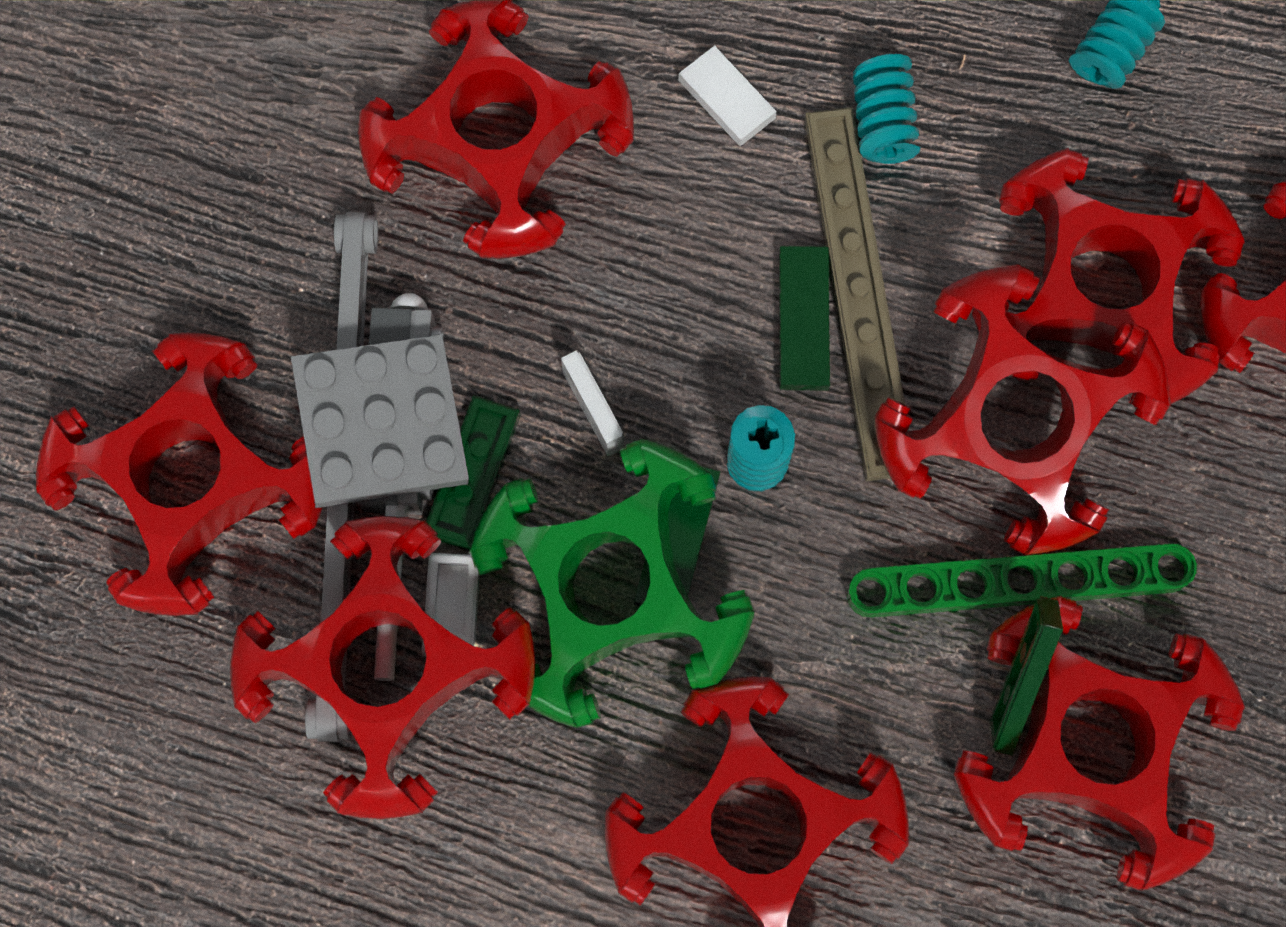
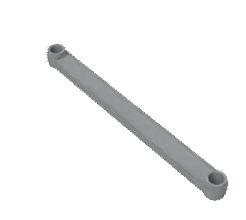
[305,212,379,742]

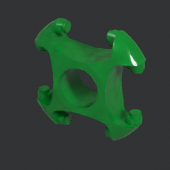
[469,438,755,728]

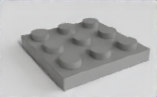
[291,335,469,508]

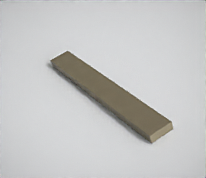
[804,107,910,482]

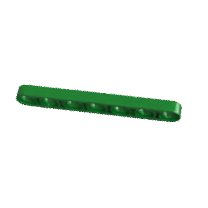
[847,544,1197,618]

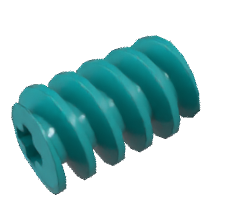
[1068,0,1165,89]
[853,54,921,164]
[726,405,795,492]

